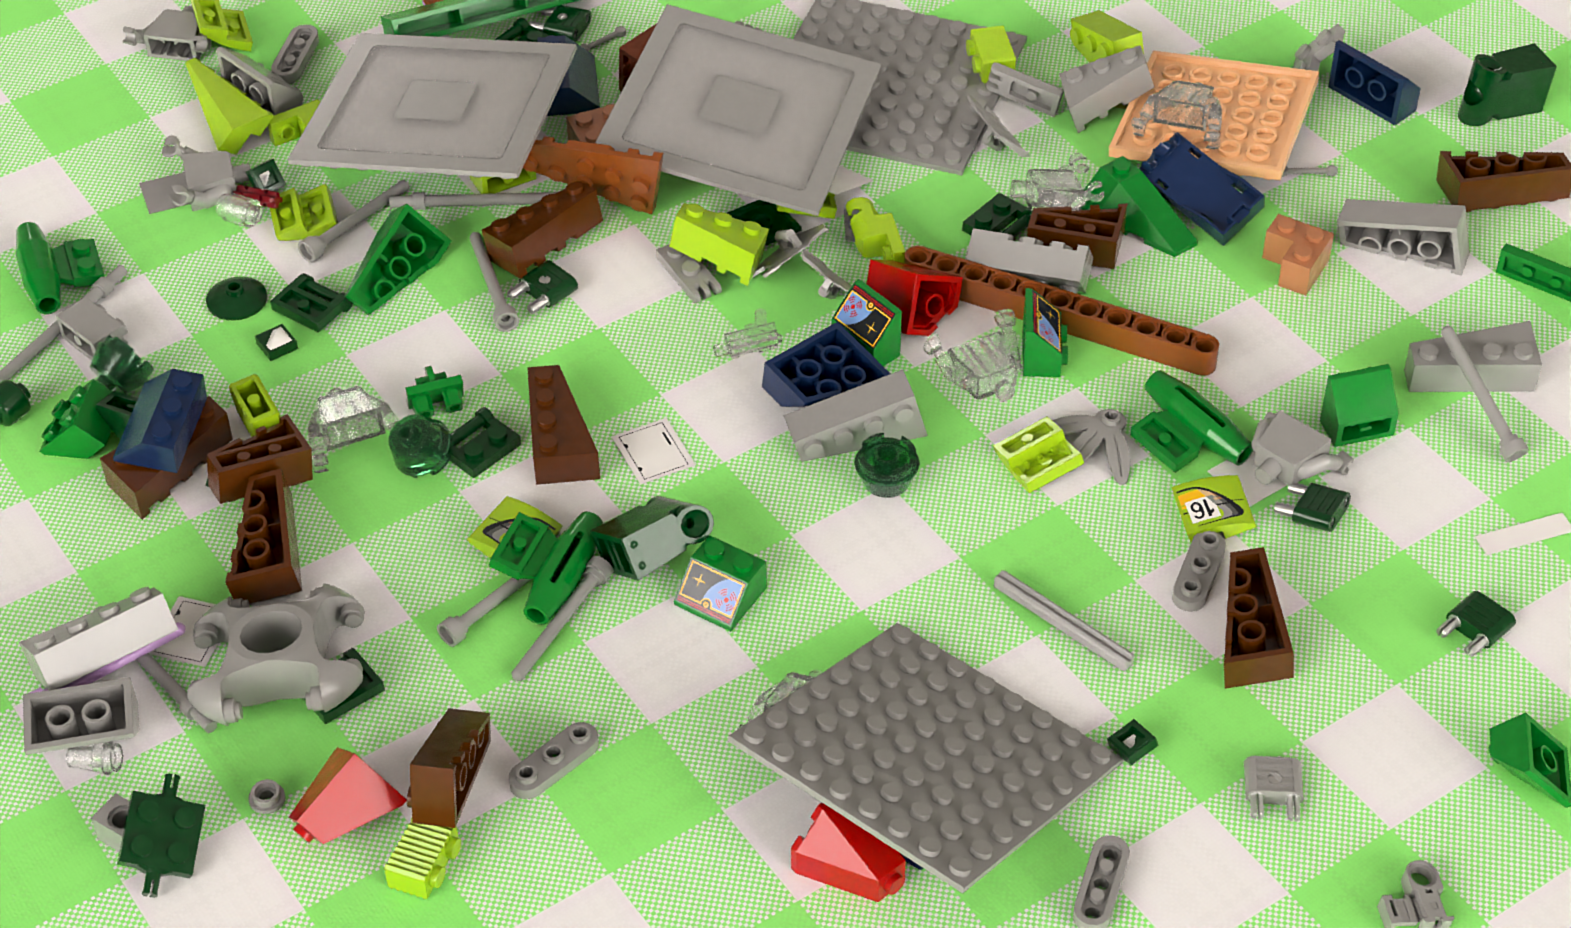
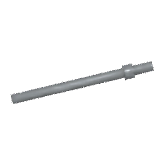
[389,192,557,210]
[0,265,128,382]
[93,606,217,733]

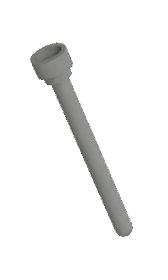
[298,180,409,262]
[470,232,519,332]
[1441,326,1529,462]
[512,556,614,681]
[437,578,532,647]

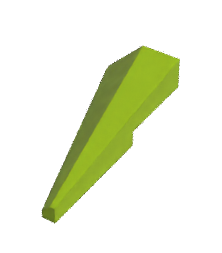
[185,58,274,155]

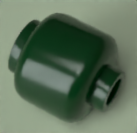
[0,380,31,426]

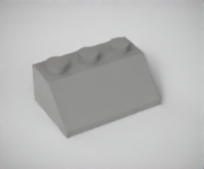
[216,46,303,115]
[23,677,139,755]

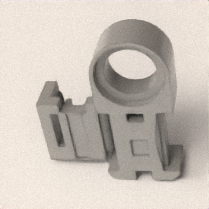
[1377,860,1454,928]

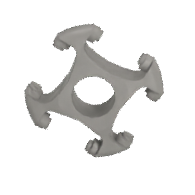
[187,583,365,726]

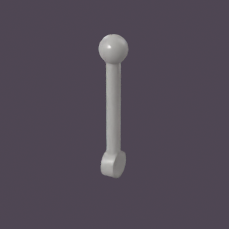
[580,26,626,51]
[1282,165,1338,177]

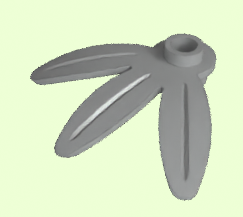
[1052,409,1130,485]

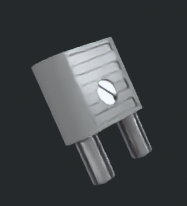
[1244,756,1304,822]

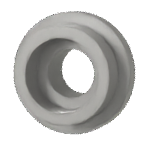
[249,779,285,814]

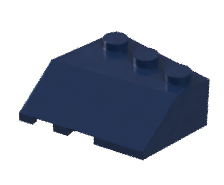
[762,322,891,407]

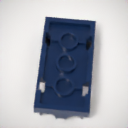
[1139,132,1265,246]

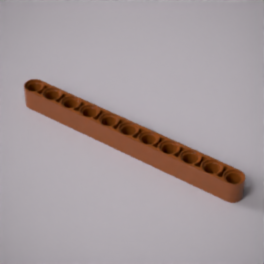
[904,246,1219,376]

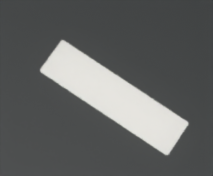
[1475,513,1571,555]

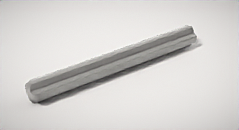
[994,571,1134,671]

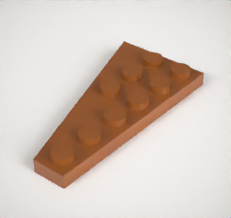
[523,136,664,215]

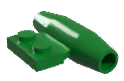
[16,222,104,314]
[1130,370,1253,473]
[489,511,603,625]

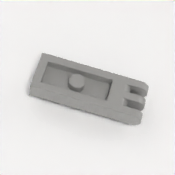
[986,63,1064,117]
[656,244,722,303]

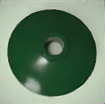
[206,277,267,320]

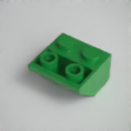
[1320,364,1399,447]
[39,379,112,459]

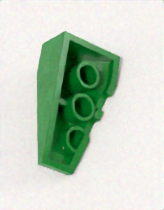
[1075,156,1198,257]
[344,204,452,315]

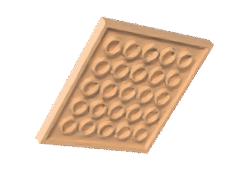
[1109,51,1319,180]

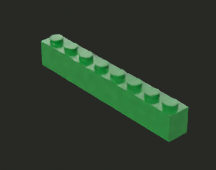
[381,0,579,37]

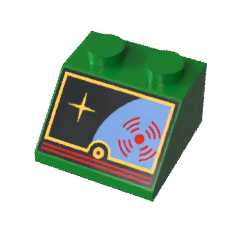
[831,279,902,366]
[1022,288,1068,377]
[674,535,767,632]

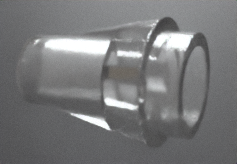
[66,741,123,775]

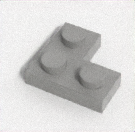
[1292,24,1345,71]

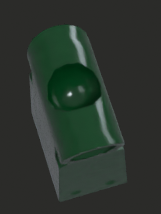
[1458,43,1557,126]
[590,496,714,581]

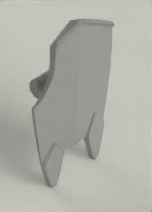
[967,95,1030,157]
[752,224,829,278]
[802,249,852,299]

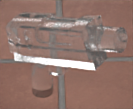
[713,308,782,359]

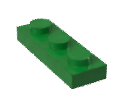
[1496,243,1571,302]

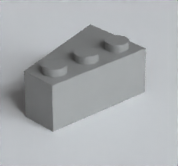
[1059,45,1154,133]

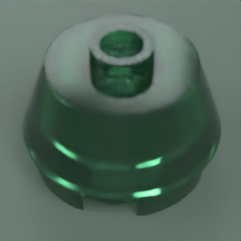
[89,335,154,395]
[389,414,453,478]
[854,433,920,498]

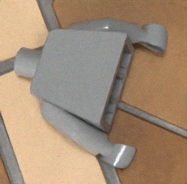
[123,6,211,61]
[162,135,250,211]
[1251,410,1354,485]

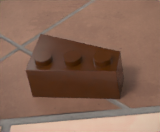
[1027,203,1127,269]
[207,414,313,504]

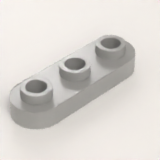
[271,25,319,84]
[1172,531,1226,612]
[509,722,599,799]
[1073,835,1130,928]

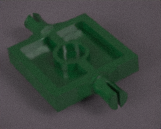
[117,773,206,898]

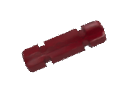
[232,185,283,209]

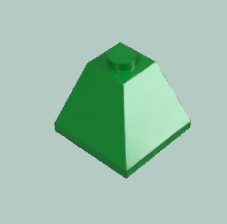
[1488,713,1571,808]

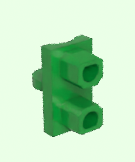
[405,366,464,420]

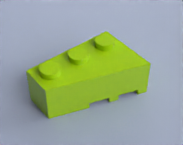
[1070,10,1144,63]
[669,203,769,286]

